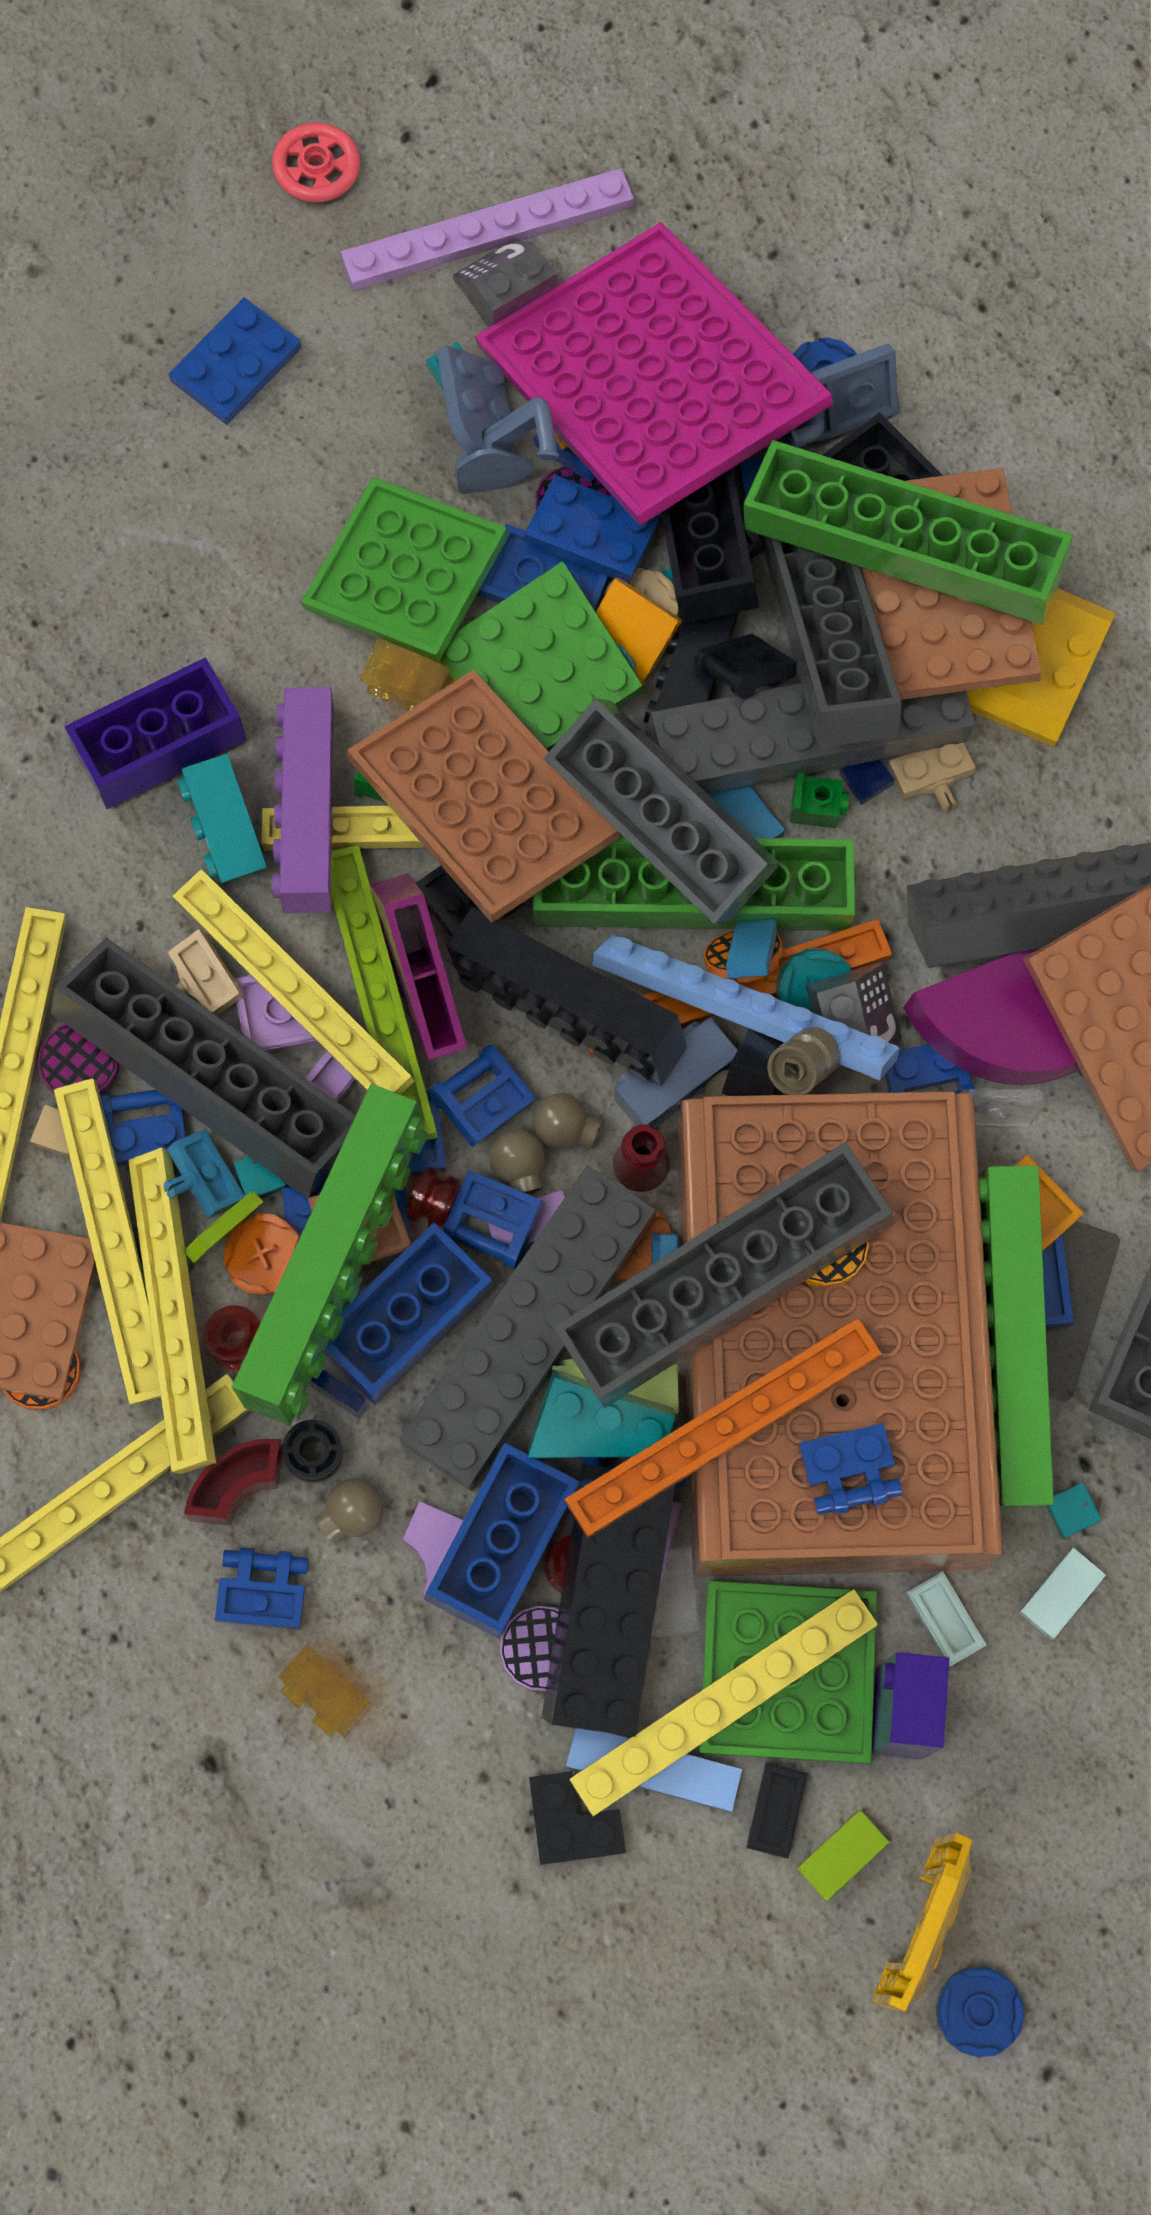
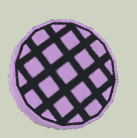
[500,1606,559,1692]

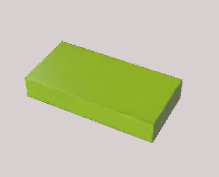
[185,1192,263,1263]
[796,1809,890,1902]

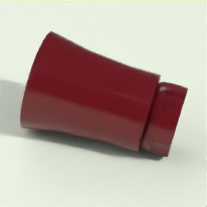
[613,1124,669,1192]

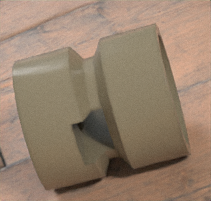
[767,1027,840,1095]

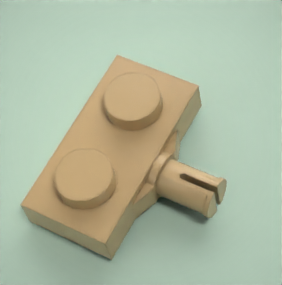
[887,743,976,813]
[167,929,245,1016]

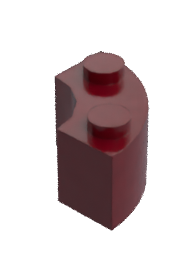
[184,1439,283,1526]

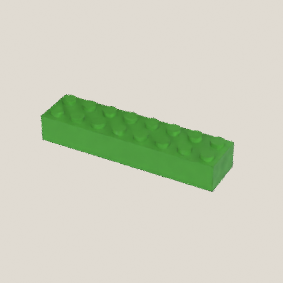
[743,440,1073,625]
[533,836,855,931]
[232,1084,427,1426]
[978,1166,1054,1507]

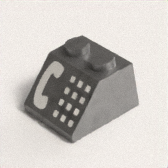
[453,239,556,327]
[805,962,901,1069]

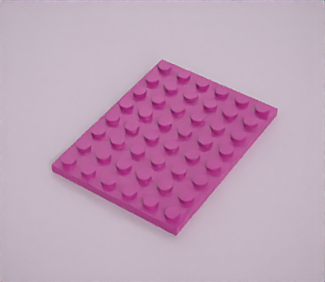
[475,222,833,526]

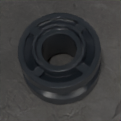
[282,1419,343,1483]

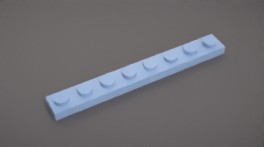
[592,934,900,1080]

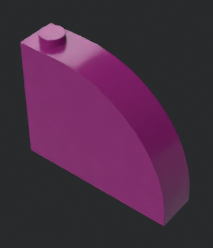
[370,873,467,1060]
[903,948,1083,1085]

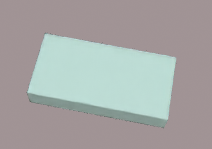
[1019,1548,1106,1641]
[905,1571,986,1667]

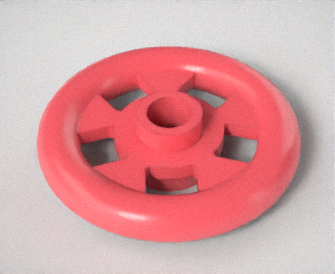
[272,122,361,203]

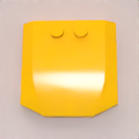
[966,588,1116,748]
[871,1832,973,2011]

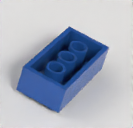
[323,1223,493,1405]
[424,1442,580,1639]

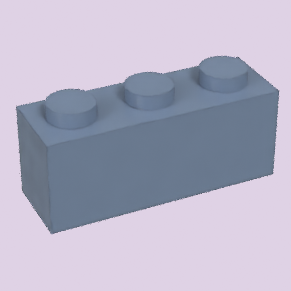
[614,1017,737,1129]

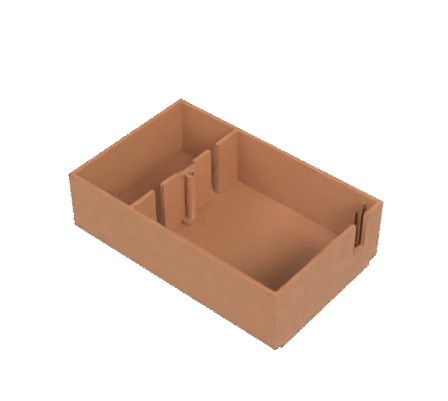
[676,1091,1003,1577]

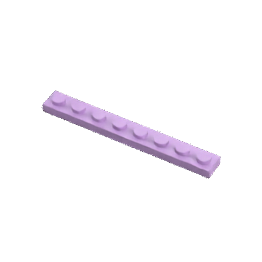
[340,168,634,291]

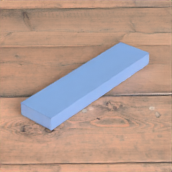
[566,1728,742,1812]

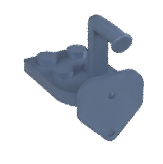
[776,343,899,448]
[437,345,559,494]

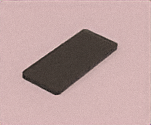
[1046,1221,1120,1402]

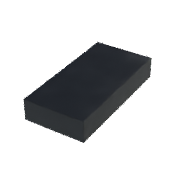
[746,1762,808,1859]

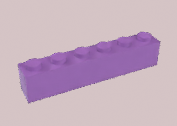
[272,687,334,913]

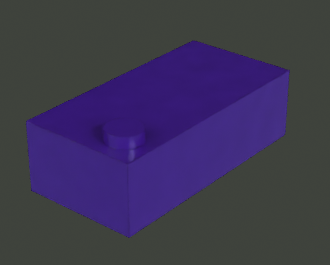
[64,657,247,809]
[871,1652,950,1760]

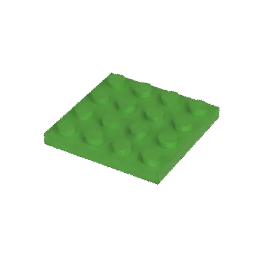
[301,477,509,662]
[441,561,645,752]
[699,1581,877,1765]

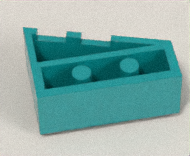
[177,754,267,884]
[527,1369,676,1458]

